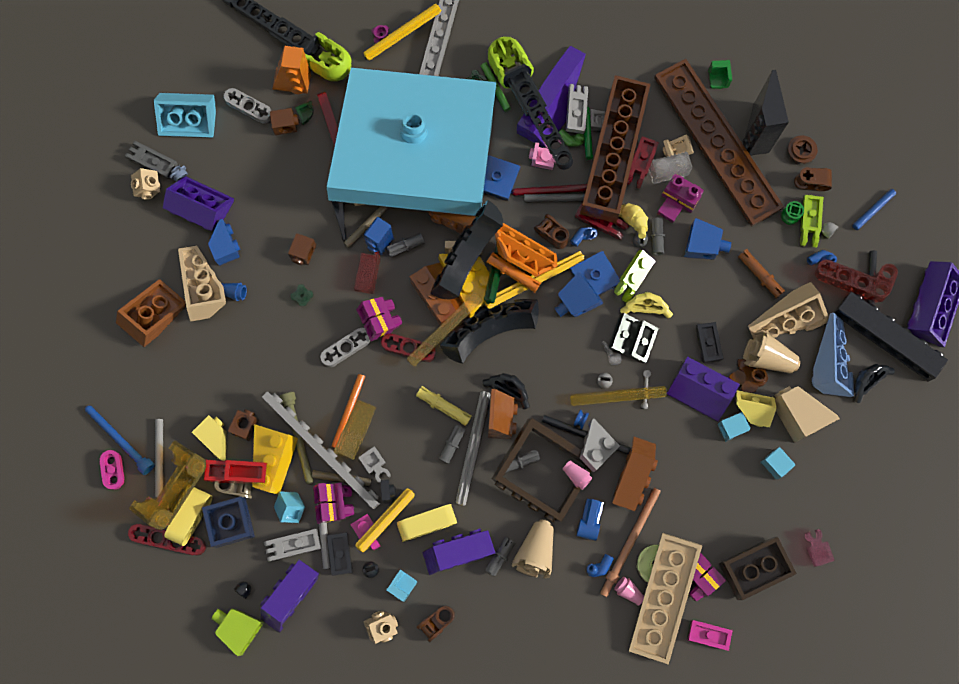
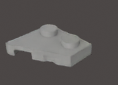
[580,419,620,472]

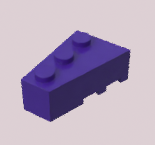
[422,529,495,575]
[260,560,319,633]

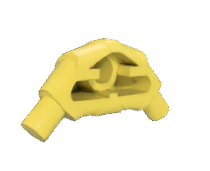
[619,203,648,239]
[620,292,673,319]

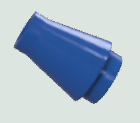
[221,283,247,301]

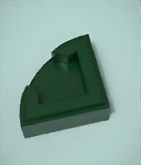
[295,101,314,125]

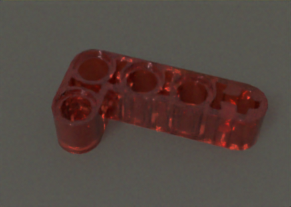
[815,260,898,302]

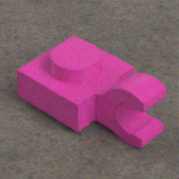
[351,514,381,550]

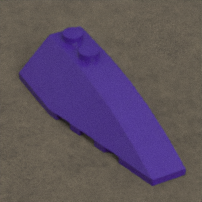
[517,46,586,148]

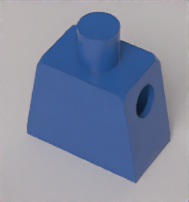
[684,218,732,260]
[555,272,603,317]

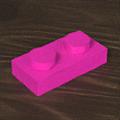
[687,620,733,651]

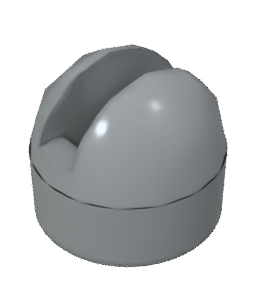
[821,222,838,239]
[597,373,613,389]

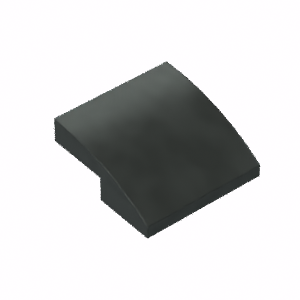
[608,313,659,363]

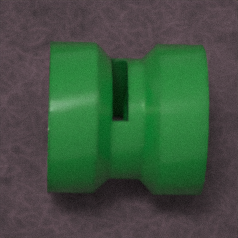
[781,201,804,225]

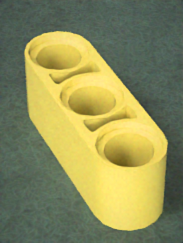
[164,487,213,546]
[397,504,457,542]

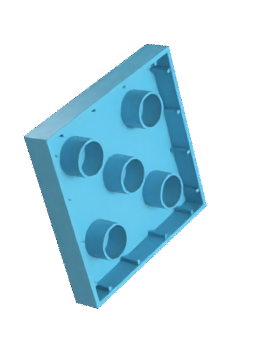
[327,68,496,216]

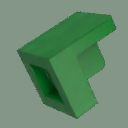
[708,60,732,89]

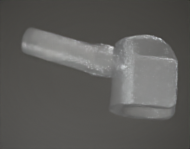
[602,341,622,365]

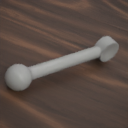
[641,370,651,409]

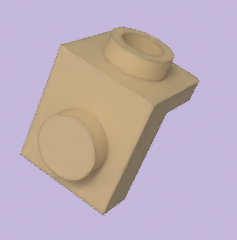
[663,134,694,161]

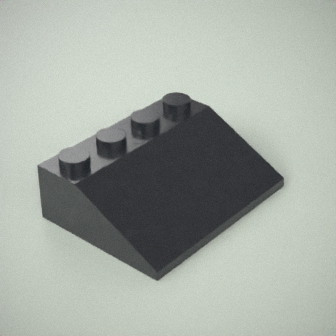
[743,70,789,156]

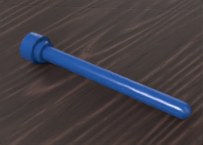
[85,405,155,475]

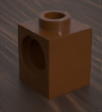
[270,108,299,136]
[288,233,316,265]
[228,409,259,441]

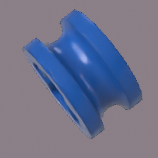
[574,410,589,429]

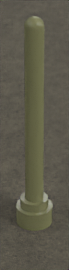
[279,392,313,484]

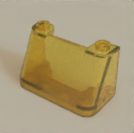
[129,440,206,530]

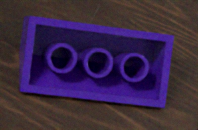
[908,261,959,347]

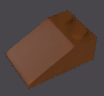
[116,279,186,347]
[488,389,518,439]

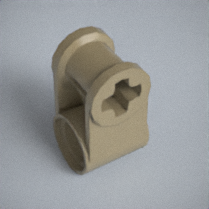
[214,482,252,499]

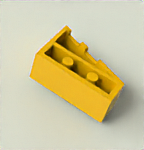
[252,424,298,494]

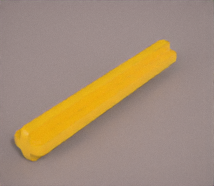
[355,488,415,552]

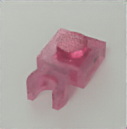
[805,529,835,567]

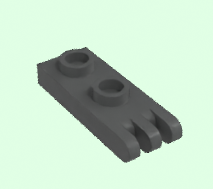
[125,141,178,179]

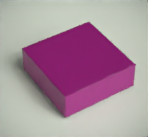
[657,197,684,223]

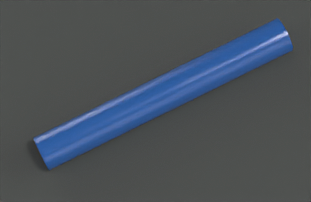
[852,189,896,230]

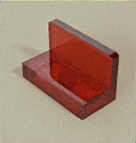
[354,252,381,294]

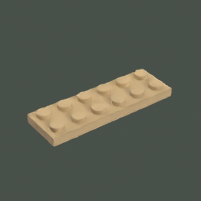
[629,533,702,664]

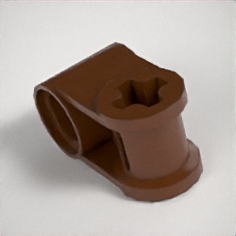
[794,167,832,191]
[534,214,569,249]
[417,606,455,643]

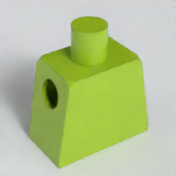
[211,609,264,656]

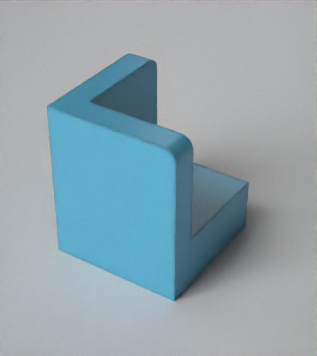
[717,412,750,442]
[761,447,795,479]
[274,492,305,523]
[387,570,417,602]

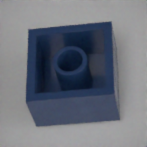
[202,497,255,548]

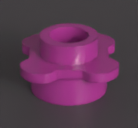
[371,25,389,43]

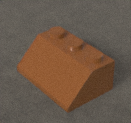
[409,262,466,328]

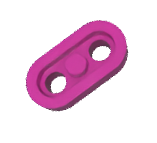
[100,450,124,490]

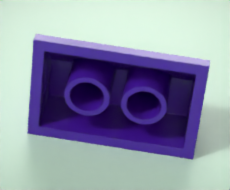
[163,176,234,231]
[667,357,740,422]

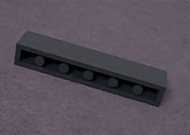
[834,292,948,382]

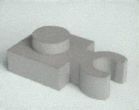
[358,446,391,484]

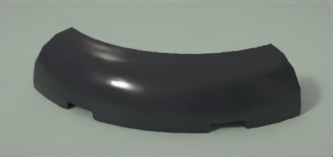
[430,200,503,300]
[440,299,539,364]

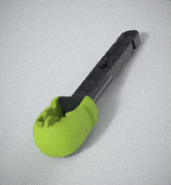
[222,0,351,81]
[488,36,573,170]

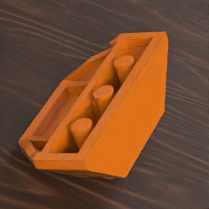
[495,223,557,277]

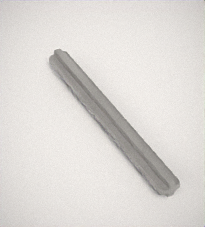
[455,391,490,506]

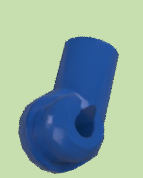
[570,227,598,247]
[807,250,837,266]
[586,554,614,577]

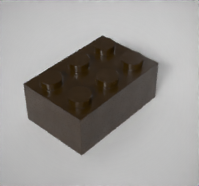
[719,537,797,600]

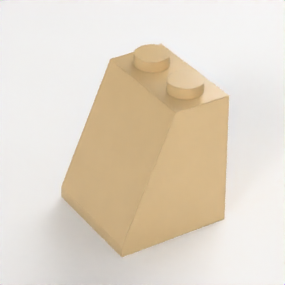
[774,386,840,443]

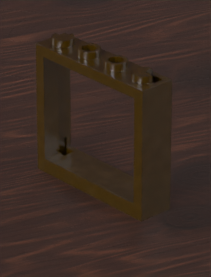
[491,418,591,523]

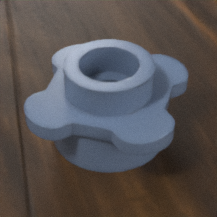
[169,165,188,182]

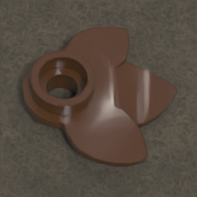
[729,359,768,393]

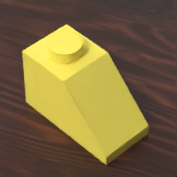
[735,390,776,427]
[192,415,227,461]

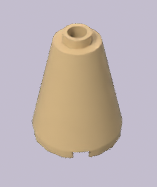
[743,329,800,374]
[512,520,554,578]

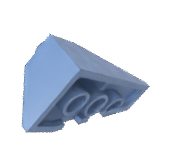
[812,313,854,397]

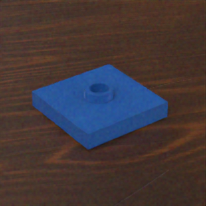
[483,155,520,201]
[570,251,620,296]

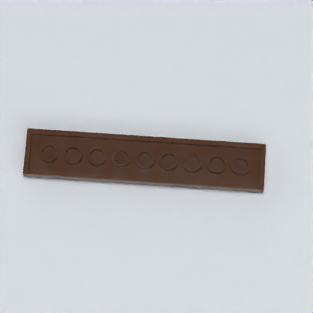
[654,59,784,227]

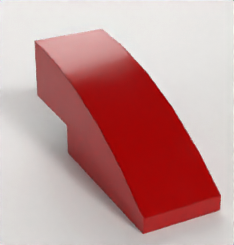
[204,460,267,483]

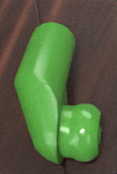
[559,129,584,146]

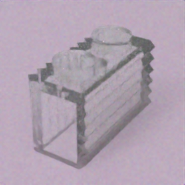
[649,151,692,184]

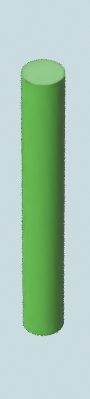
[481,62,511,112]

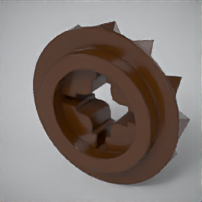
[787,135,818,164]

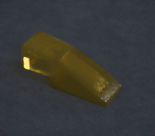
[334,400,376,460]

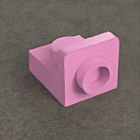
[529,143,554,170]

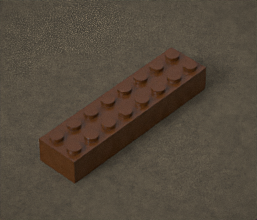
[580,75,651,223]

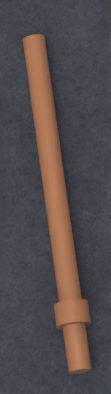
[600,488,661,597]

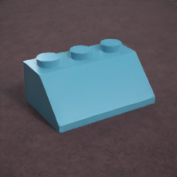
[154,93,216,137]

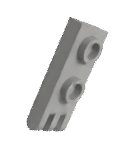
[566,84,588,134]
[264,529,321,562]

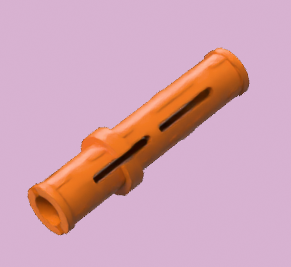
[487,252,541,293]

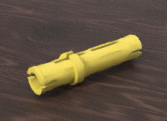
[416,386,472,426]

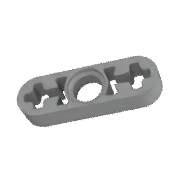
[224,88,271,124]
[321,328,370,367]

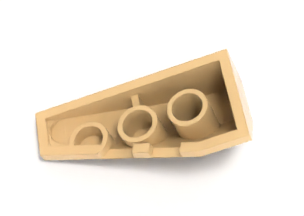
[748,282,829,339]

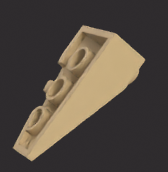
[178,246,226,321]

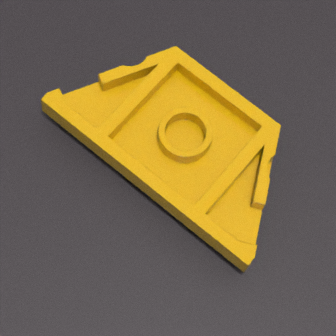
[438,254,489,318]

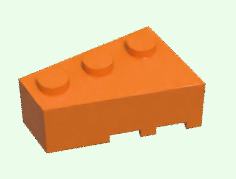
[272,46,311,94]

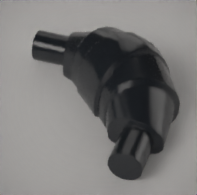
[853,364,895,403]
[483,373,530,409]

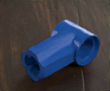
[577,499,603,541]

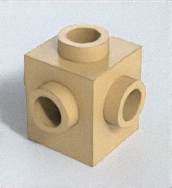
[131,168,160,200]
[363,611,398,644]

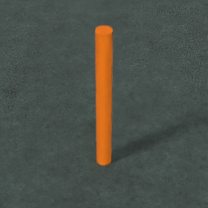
[331,374,365,449]

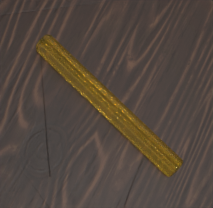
[407,293,482,366]
[570,386,667,406]

